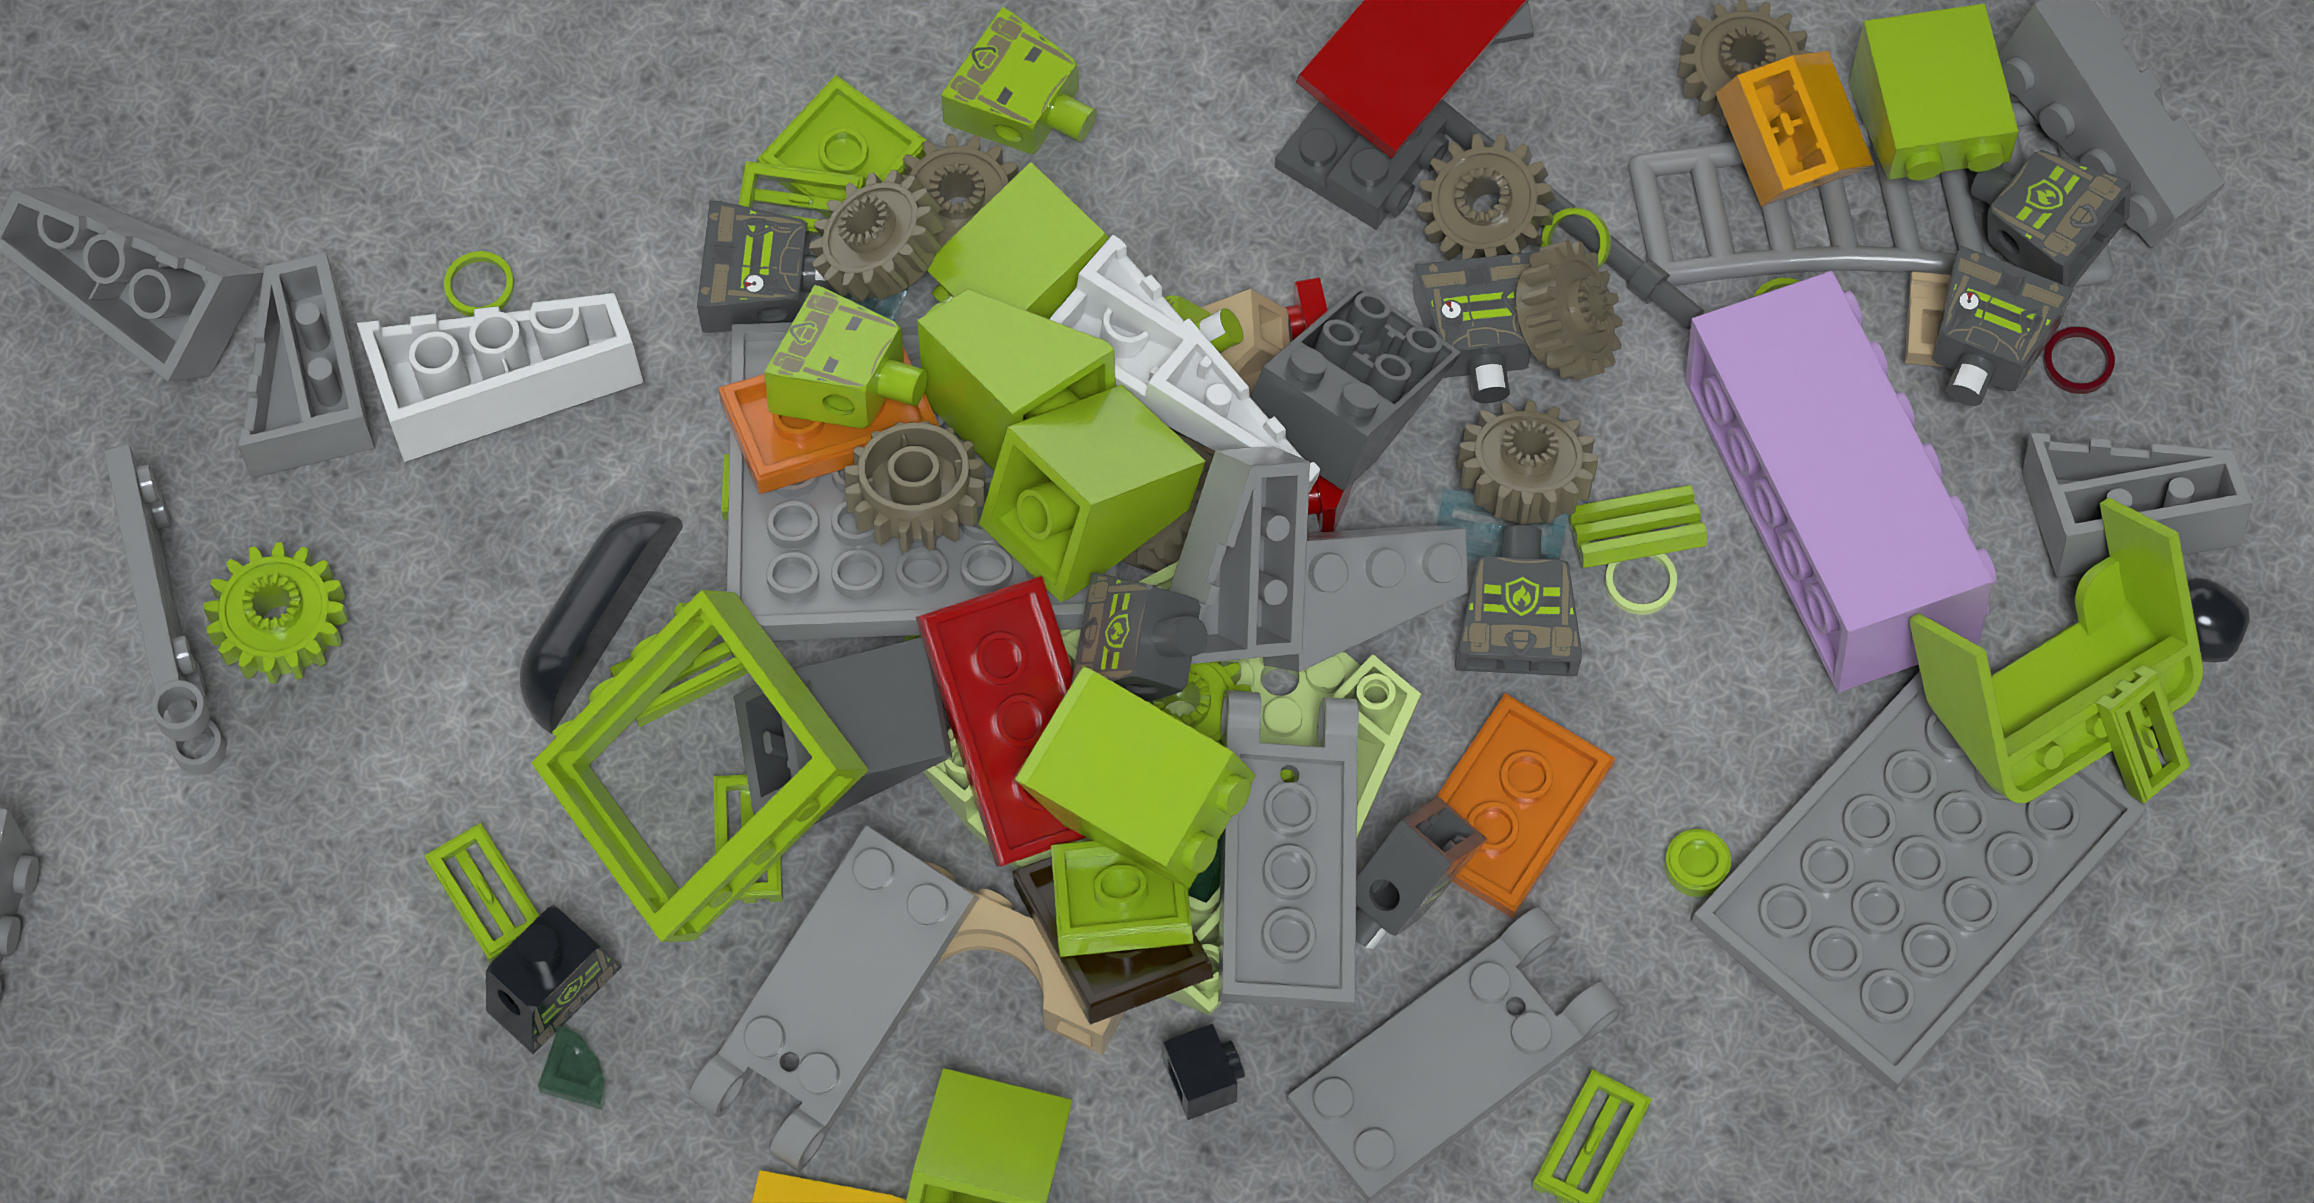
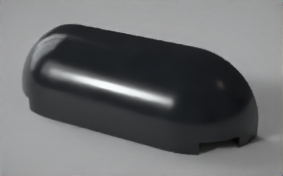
[520,511,683,734]

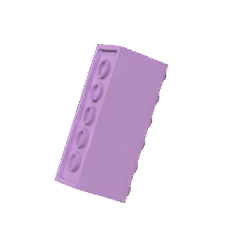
[1685,271,1997,693]

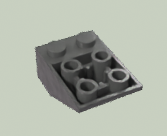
[1250,284,1461,491]
[734,637,952,824]

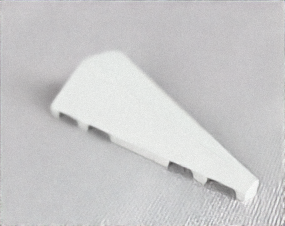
[1049,235,1320,492]

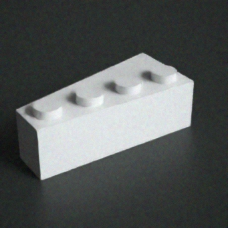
[357,293,644,462]

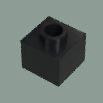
[1163,1024,1245,1121]

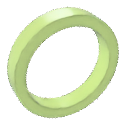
[1605,554,1677,615]

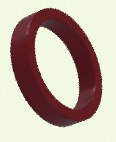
[2043,326,2115,394]

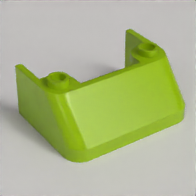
[1909,497,2203,804]

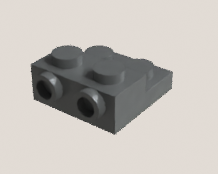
[1275,102,1449,230]

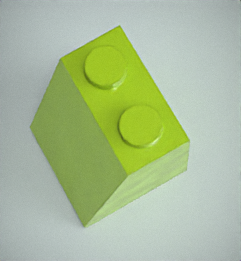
[1849,3,2019,181]
[927,162,1109,319]
[917,289,1116,471]
[979,384,1205,602]
[1015,666,1256,889]
[906,1068,1073,1203]

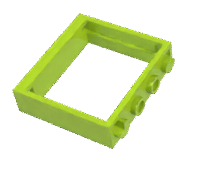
[531,589,869,942]

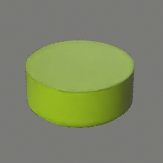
[1664,829,1731,897]

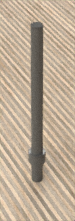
[1434,100,1704,329]

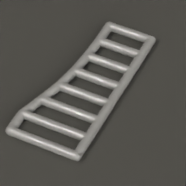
[1629,102,2114,287]

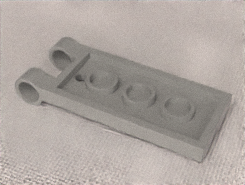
[104,444,226,775]
[1218,690,1359,1010]
[689,825,979,1172]
[1287,907,1624,1203]

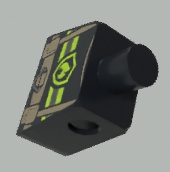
[486,905,622,1054]

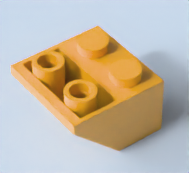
[1716,51,1874,207]

